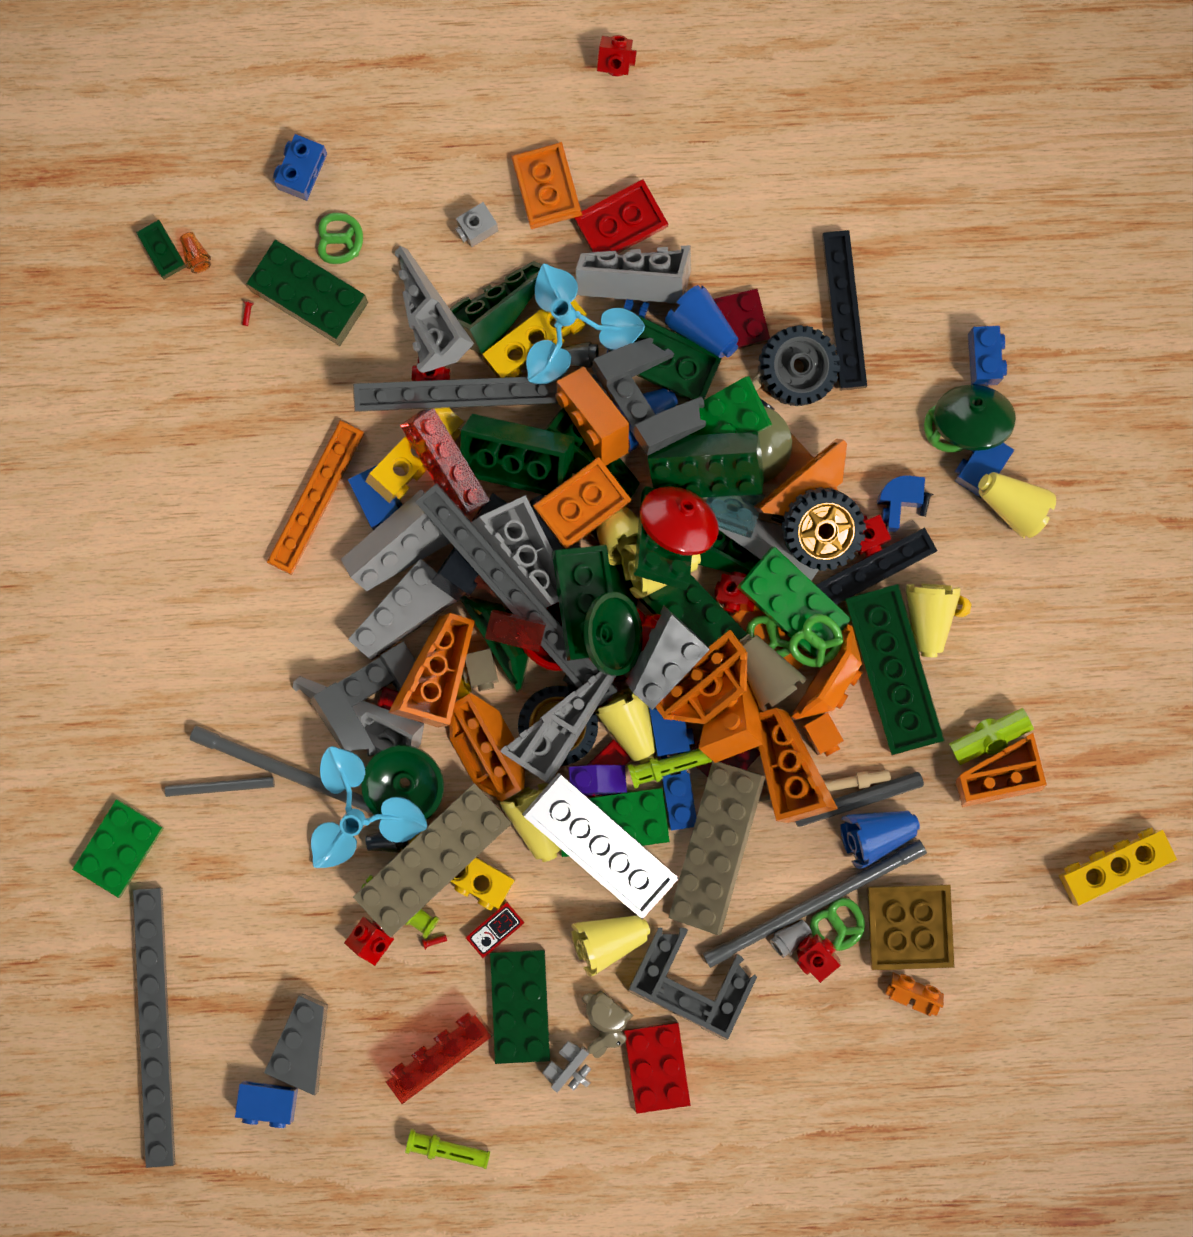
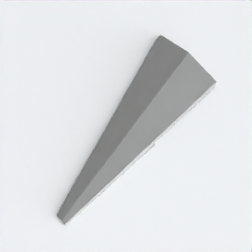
[395,246,474,373]
[710,507,819,580]
[500,671,616,784]
[293,676,424,755]

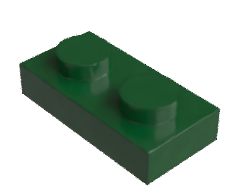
[136,220,187,280]

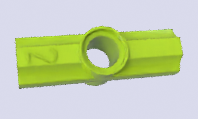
[949,708,1034,765]

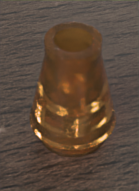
[180,232,211,274]

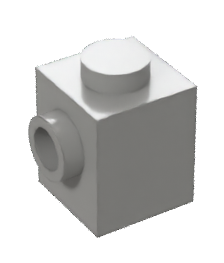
[455,202,498,247]

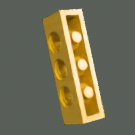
[482,299,587,378]
[365,408,464,503]
[1059,827,1177,906]
[409,831,515,911]

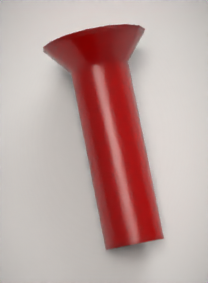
[242,301,255,326]
[422,935,447,950]

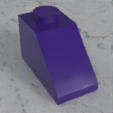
[569,765,627,796]

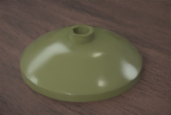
[759,406,792,482]

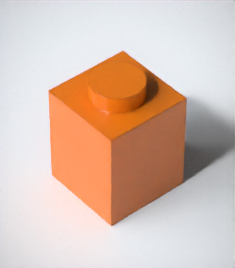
[802,713,844,757]

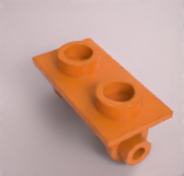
[885,972,944,1016]

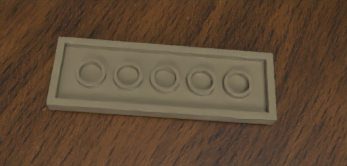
[669,761,766,935]
[353,783,512,938]

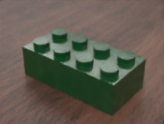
[246,240,369,346]
[460,414,575,495]
[648,432,764,498]

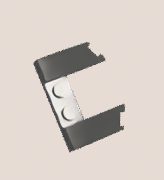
[592,338,706,456]
[310,641,424,756]
[628,928,757,1041]

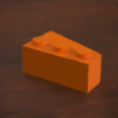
[555,367,629,466]
[699,681,763,763]
[956,733,1047,807]

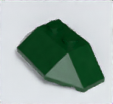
[460,596,529,692]

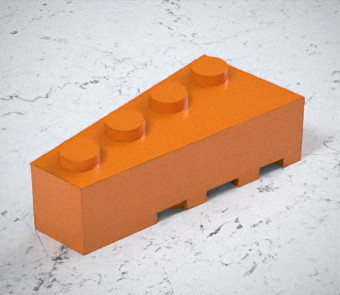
[759,708,838,823]

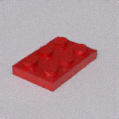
[574,179,669,254]
[624,1022,691,1114]

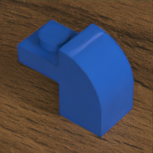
[877,476,925,532]

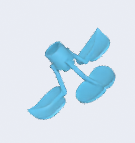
[526,263,645,384]
[311,746,427,868]

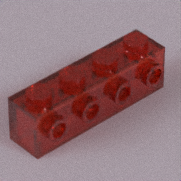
[400,408,490,516]
[386,1012,493,1104]

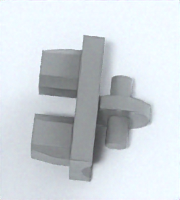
[543,1041,591,1093]

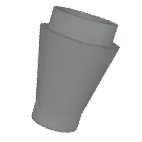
[770,920,812,958]

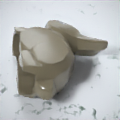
[582,990,634,1058]

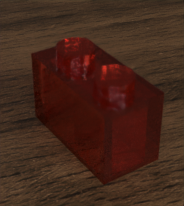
[485,609,547,652]

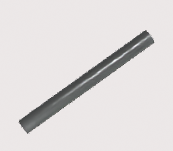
[165,777,275,797]

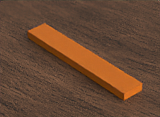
[267,420,365,575]

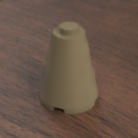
[739,634,807,712]

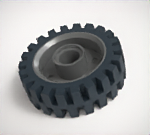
[758,325,840,406]

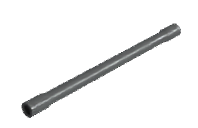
[190,725,374,815]
[702,840,927,968]

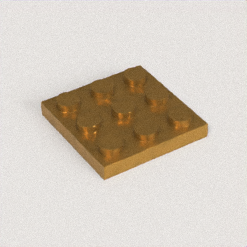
[867,885,955,970]

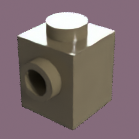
[463,649,499,692]

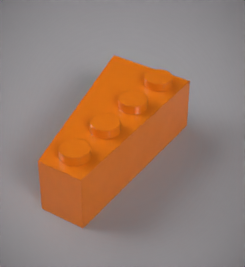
[388,613,475,728]

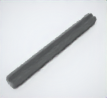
[795,772,924,827]

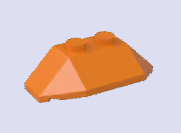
[754,439,847,515]
[790,624,862,721]
[656,630,747,724]
[450,693,525,802]

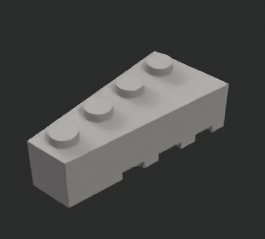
[576,245,691,304]
[341,489,451,591]
[472,495,559,608]
[348,559,460,660]

